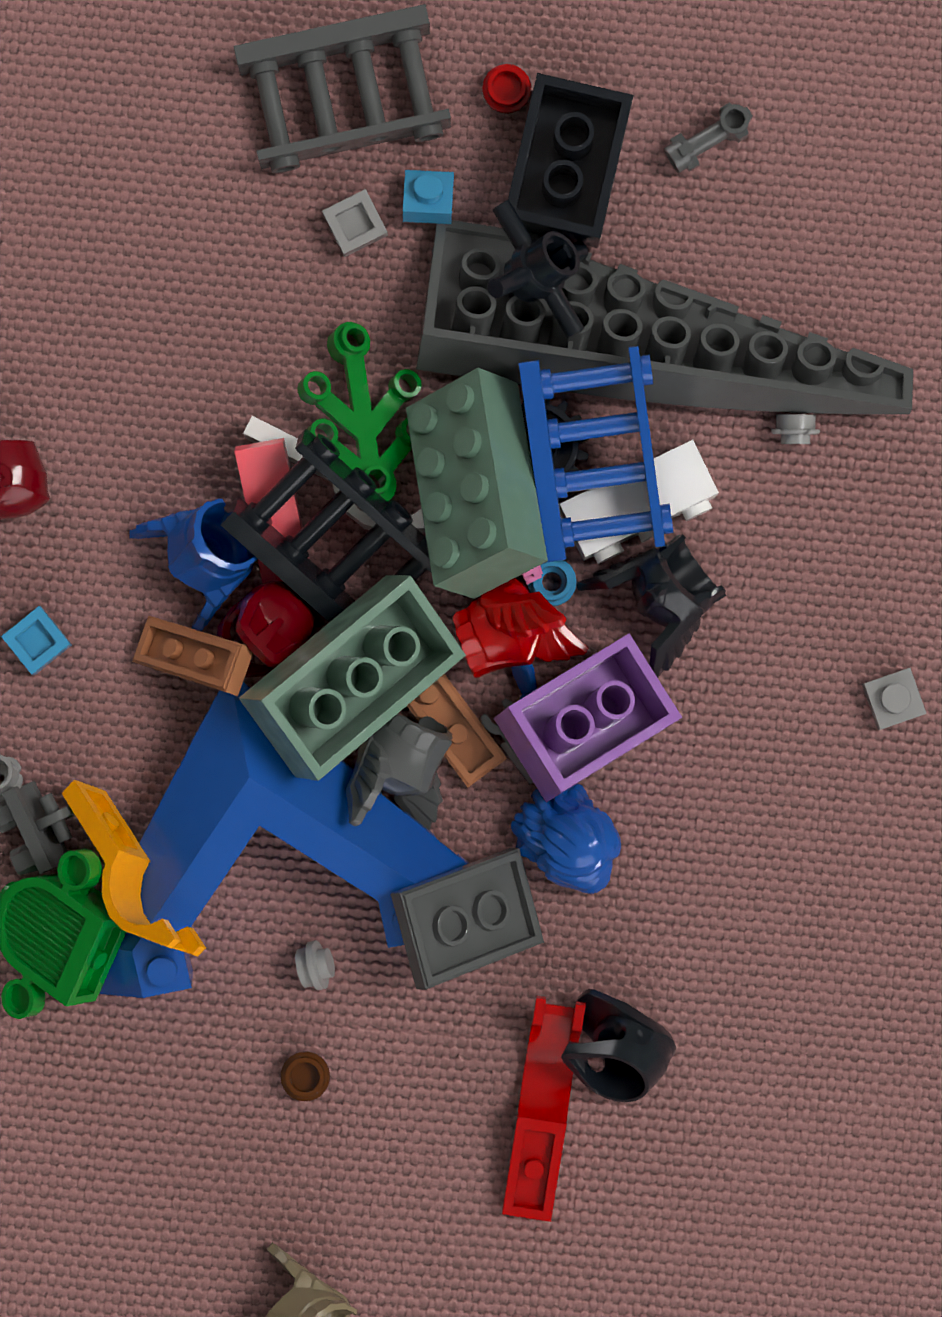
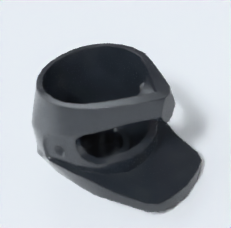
[561,989,676,1102]

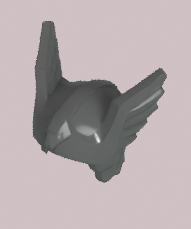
[345,713,453,831]

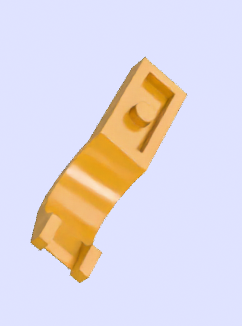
[62,780,206,957]

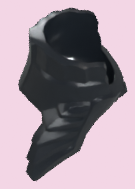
[576,534,726,678]

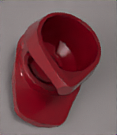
[0,440,50,519]
[217,581,315,678]

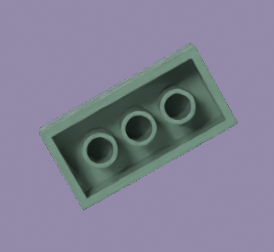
[406,368,548,599]
[239,575,466,781]

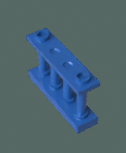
[519,346,674,562]

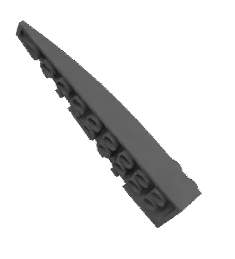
[416,220,914,414]

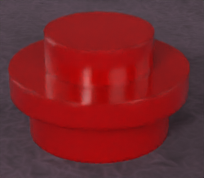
[482,64,531,114]

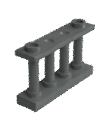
[233,4,451,173]

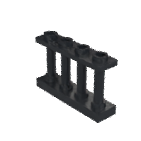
[221,429,432,622]

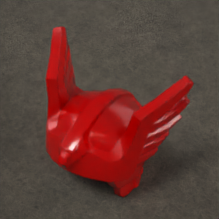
[453,578,589,678]

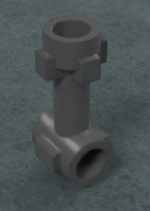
[664,102,753,173]

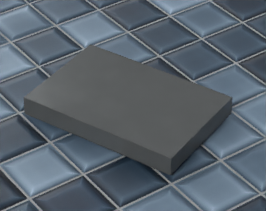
[391,848,544,990]

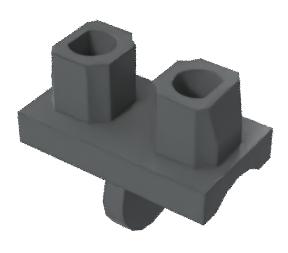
[0,781,75,875]

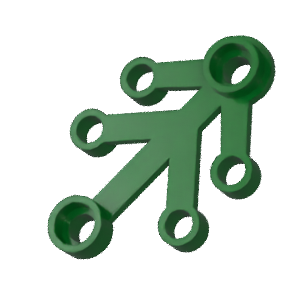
[297,322,422,502]

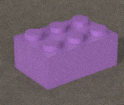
[494,633,682,802]

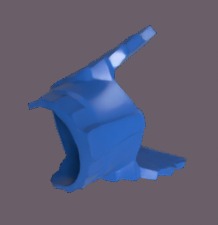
[129,499,258,631]

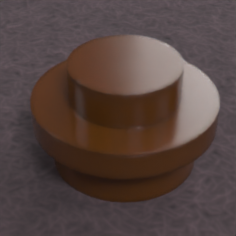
[280,1051,330,1101]

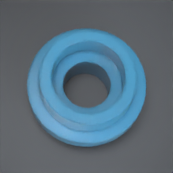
[528,560,577,606]

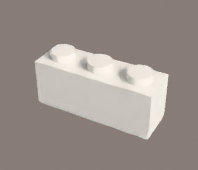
[559,440,719,564]

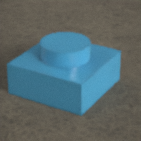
[403,170,454,224]
[1,606,72,676]

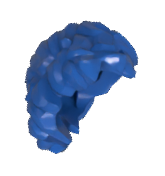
[510,784,621,894]

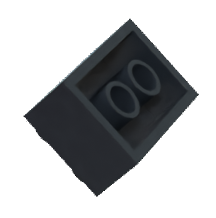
[508,73,634,248]

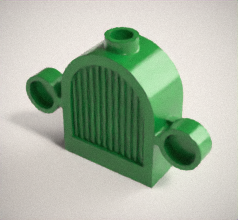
[0,849,126,1019]

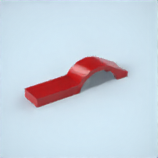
[502,995,586,1222]

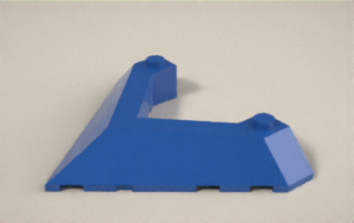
[99,681,469,998]

